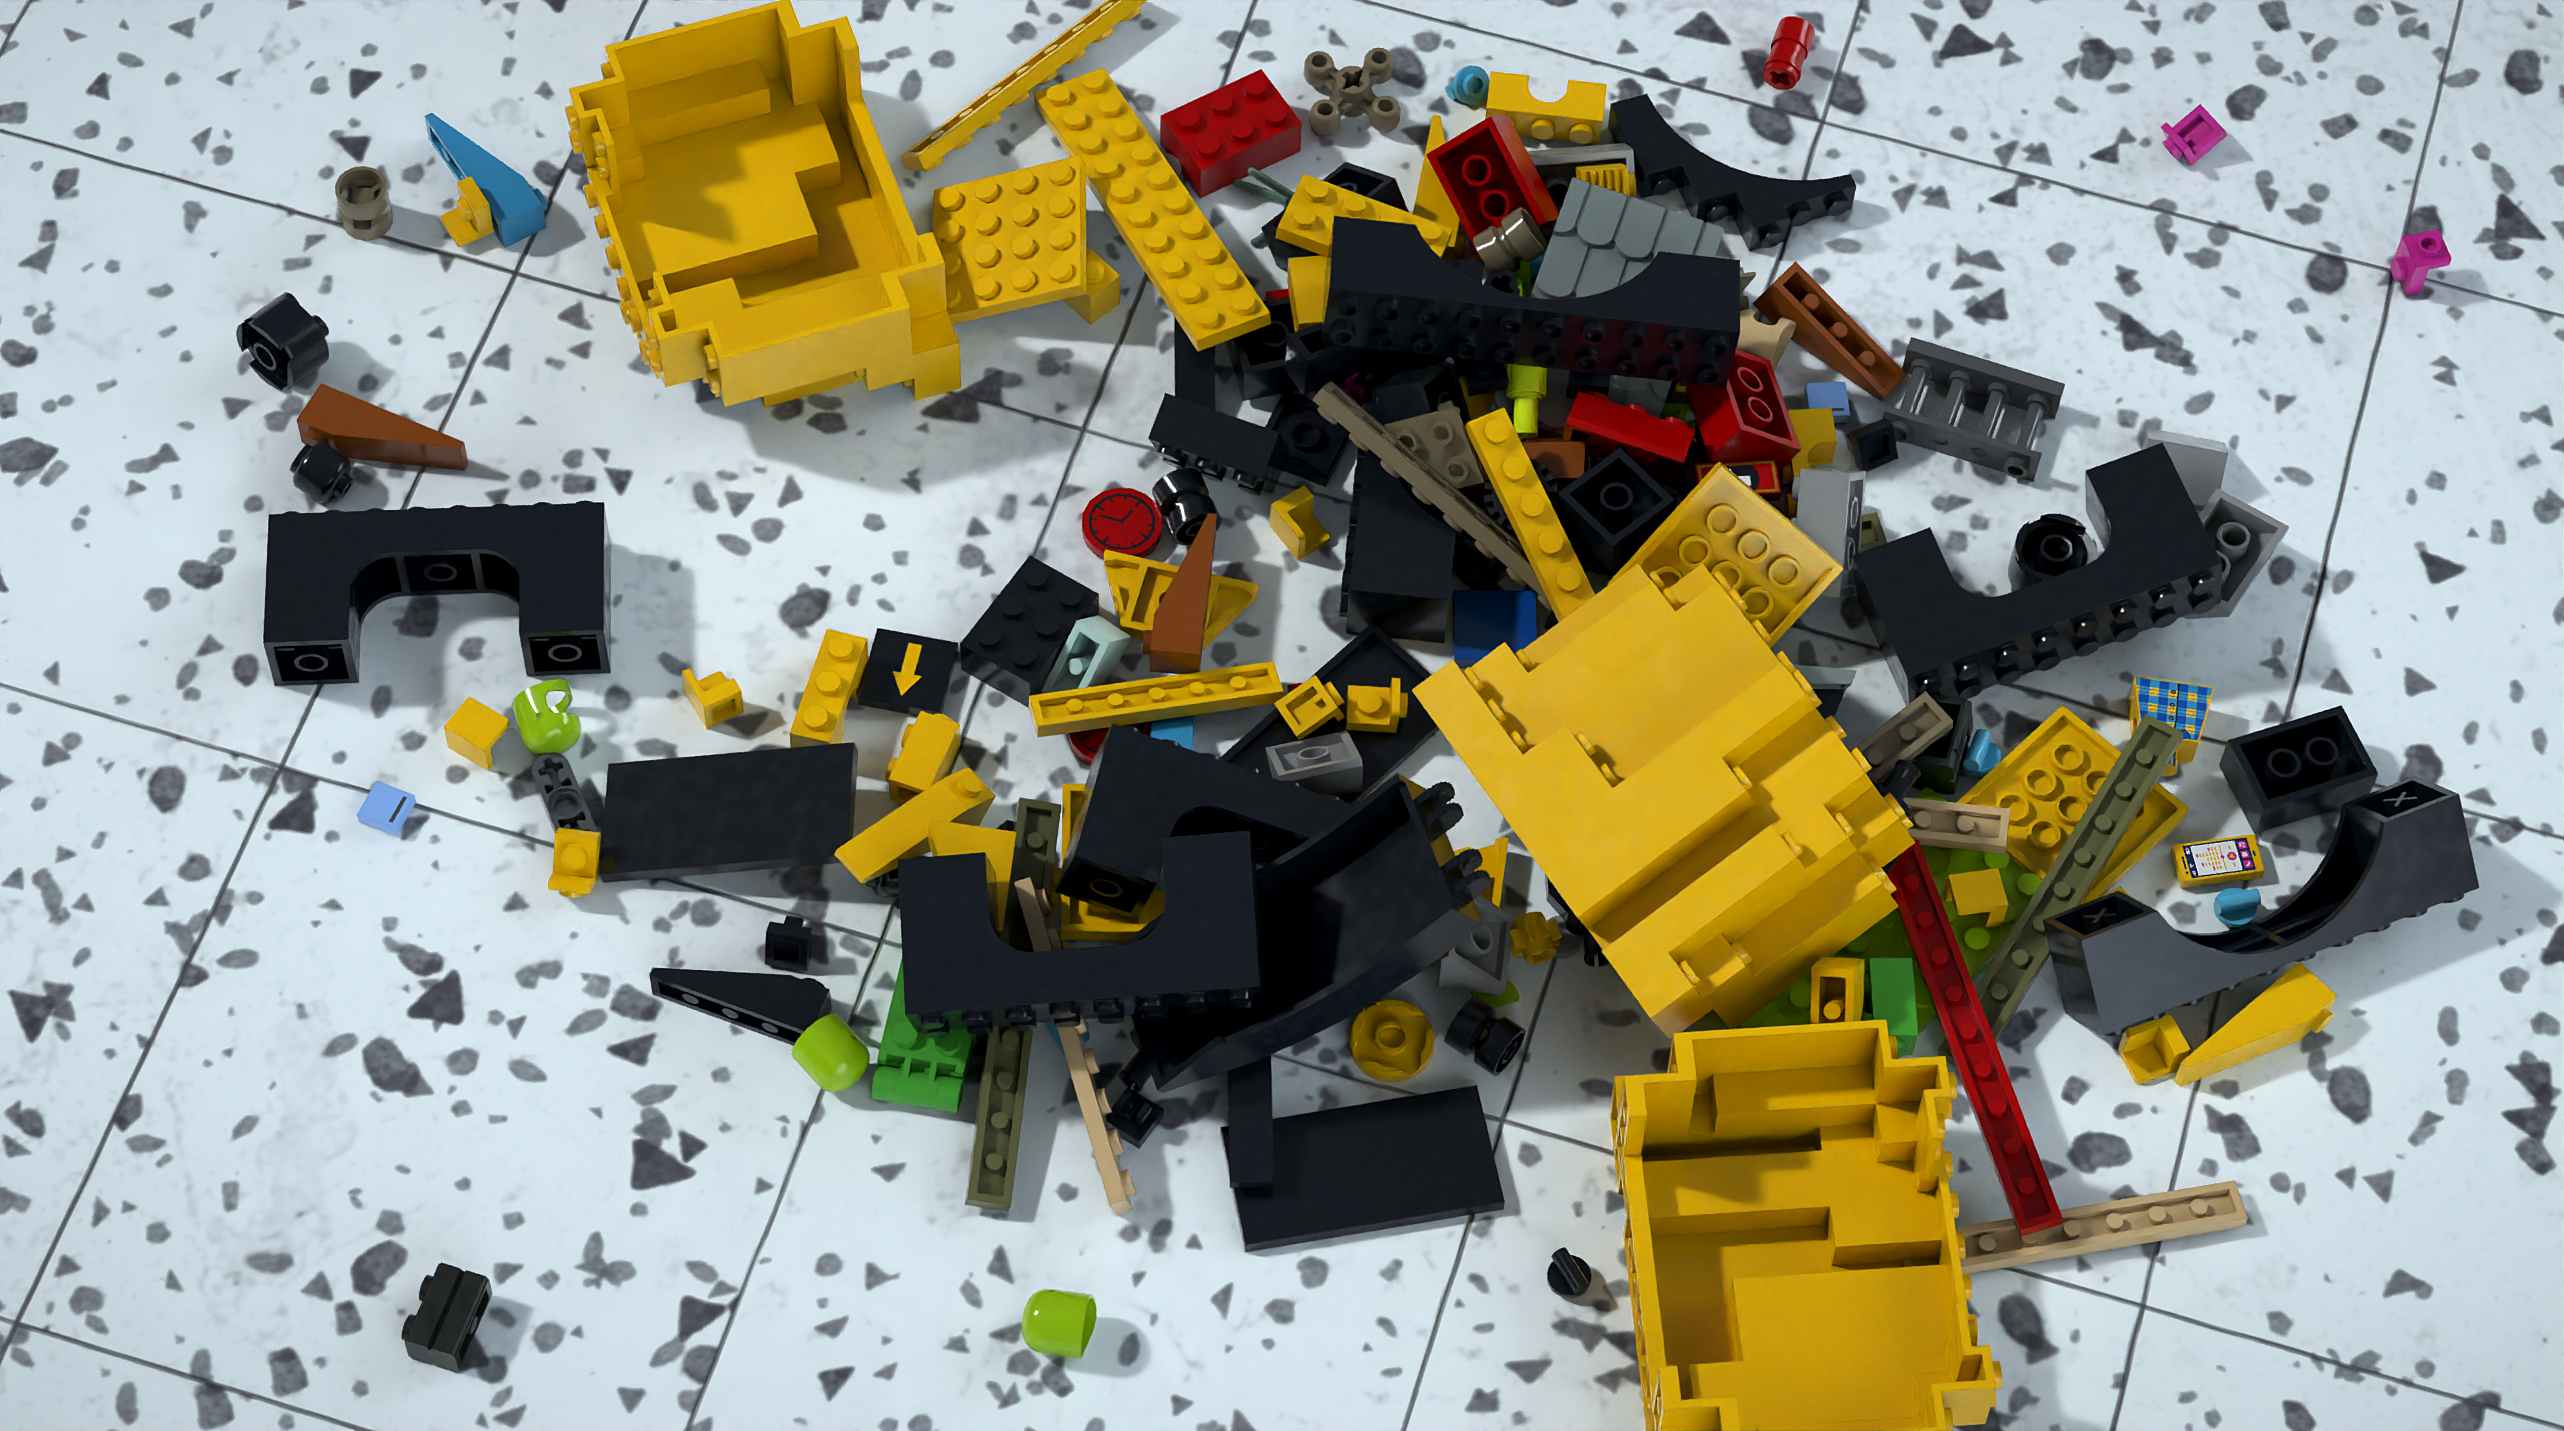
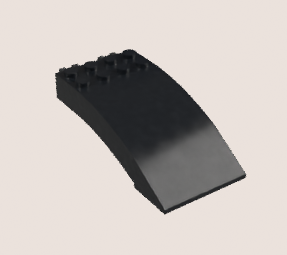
[1121,773,1492,1093]

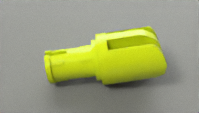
[1506,364,1547,438]

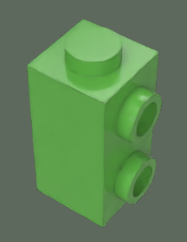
[1862,958,1918,1058]

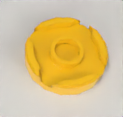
[1349,999,1435,1082]

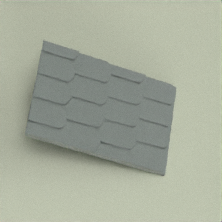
[1489,177,1725,438]

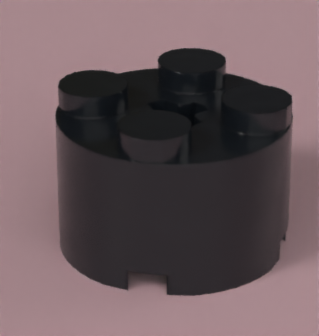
[236,292,329,390]
[2008,513,2098,592]

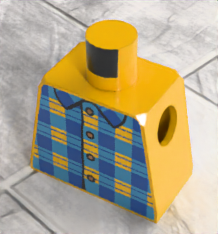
[2127,676,2214,776]

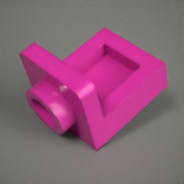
[2161,104,2228,166]
[2391,230,2452,295]

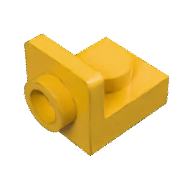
[441,176,494,247]
[1274,675,1345,740]
[1346,678,1408,733]
[548,828,601,898]

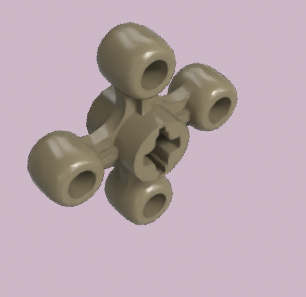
[1303,48,1401,136]

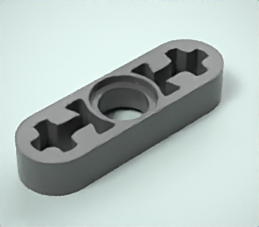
[532,752,598,833]

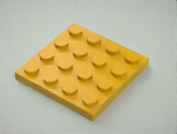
[933,155,1086,325]
[1607,461,1844,649]
[1956,705,2190,905]

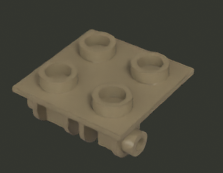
[1384,401,1486,499]

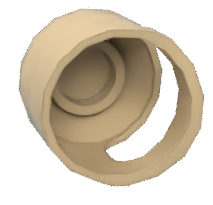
[1736,309,1796,372]

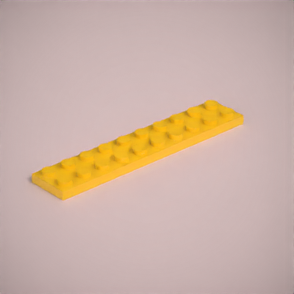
[1033,68,1271,351]

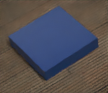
[1453,589,1537,669]

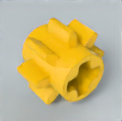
[1508,912,1562,965]

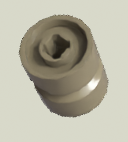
[335,166,393,241]
[1473,207,1548,273]

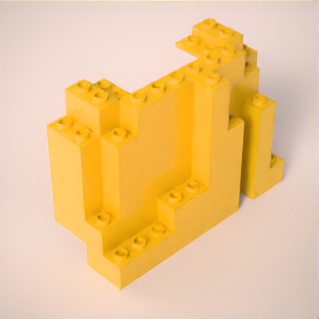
[565,0,961,407]
[1412,563,1915,1040]
[1609,1019,2002,1431]

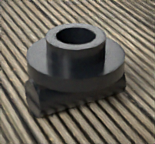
[1547,1247,1592,1298]

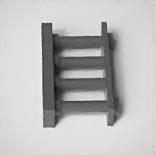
[1883,337,2065,482]

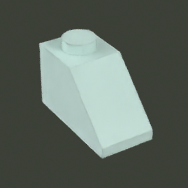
[1042,615,1131,693]

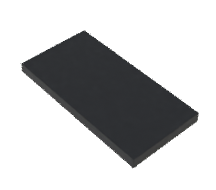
[1220,622,1440,806]
[599,742,858,883]
[1220,1085,1505,1252]

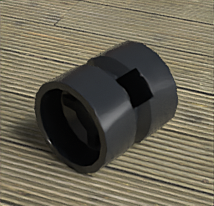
[1152,468,1222,545]
[1444,996,1526,1076]

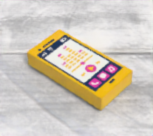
[2170,834,2265,889]

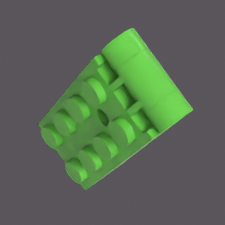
[871,959,977,1113]

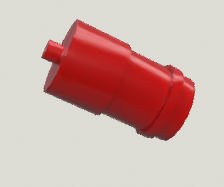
[1763,16,1815,90]

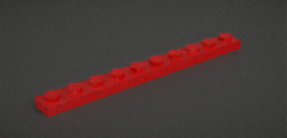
[1888,839,2063,1237]

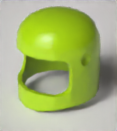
[512,678,582,755]
[791,1013,870,1092]
[1021,1289,1097,1359]

